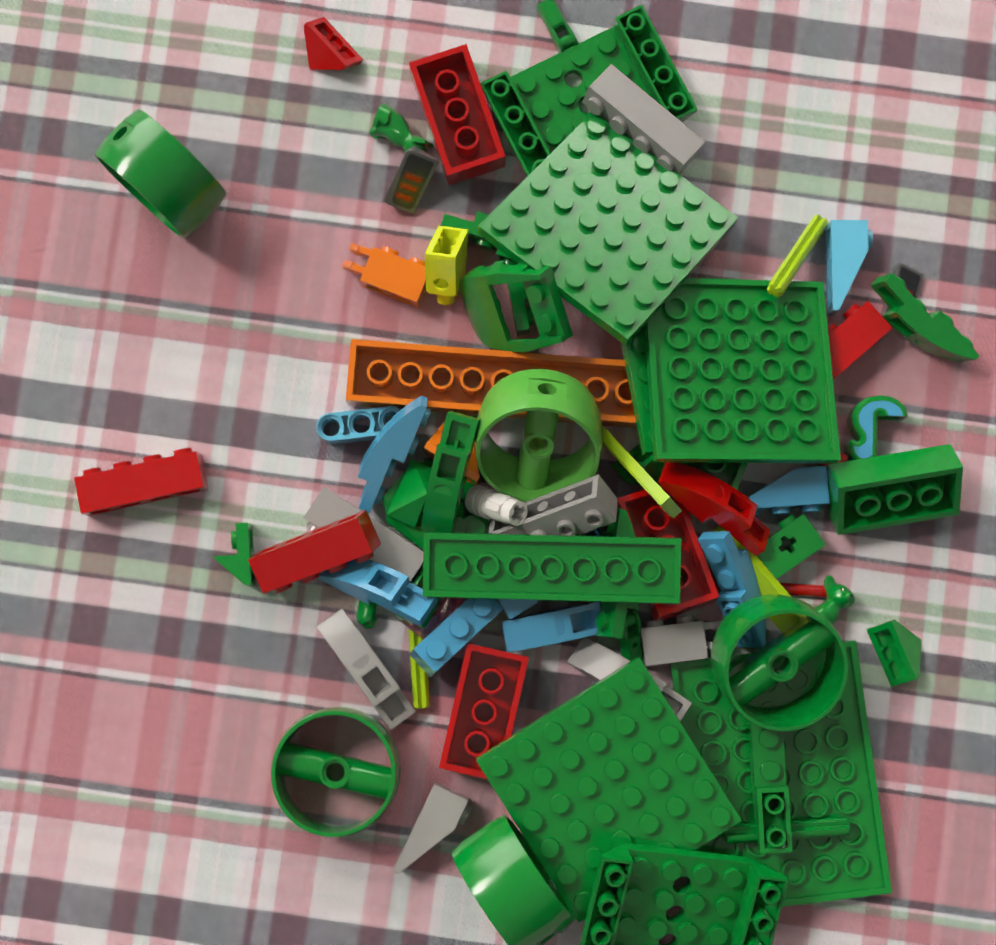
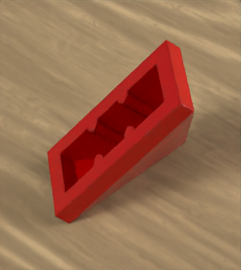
[303,17,363,70]

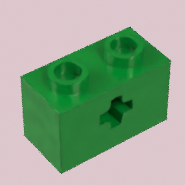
[757,514,826,579]

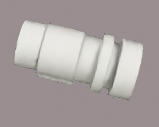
[465,484,528,526]

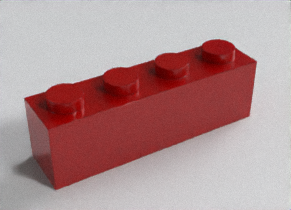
[828,301,892,380]
[74,448,209,516]
[248,510,381,594]

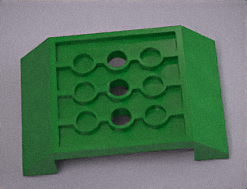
[480,4,698,176]
[579,843,789,945]

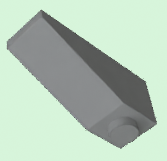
[392,782,471,874]

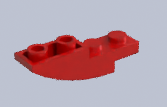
[658,462,770,556]

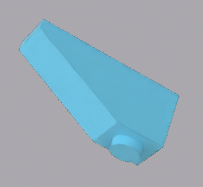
[825,220,873,316]

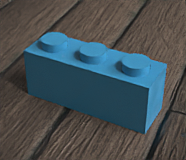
[409,598,503,677]

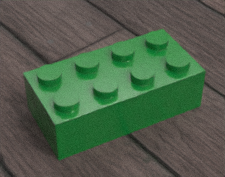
[827,444,963,535]

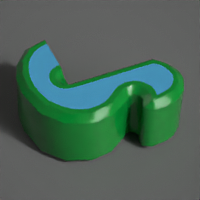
[843,395,908,461]

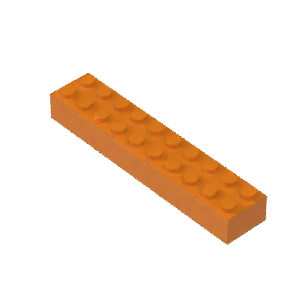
[346,339,637,428]

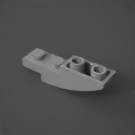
[316,608,416,730]
[567,637,691,721]

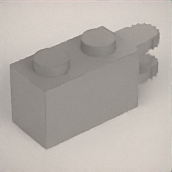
[640,615,723,666]

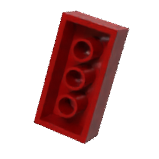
[409,44,506,186]
[617,486,719,622]
[439,643,529,779]

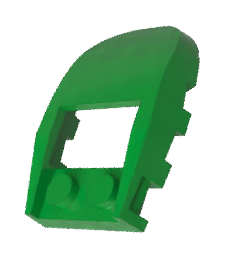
[459,261,573,352]

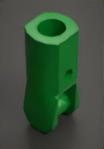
[536,0,578,53]
[619,610,643,661]

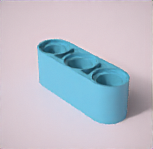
[316,406,401,444]

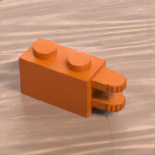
[342,243,426,308]

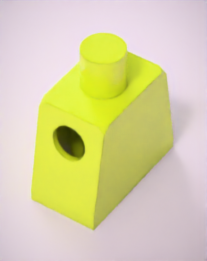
[425,226,468,305]

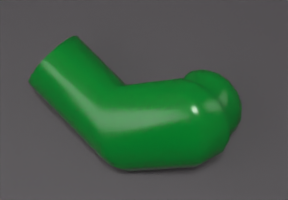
[356,600,378,629]

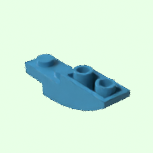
[358,396,431,513]
[698,531,766,648]
[317,559,438,626]
[500,601,628,652]

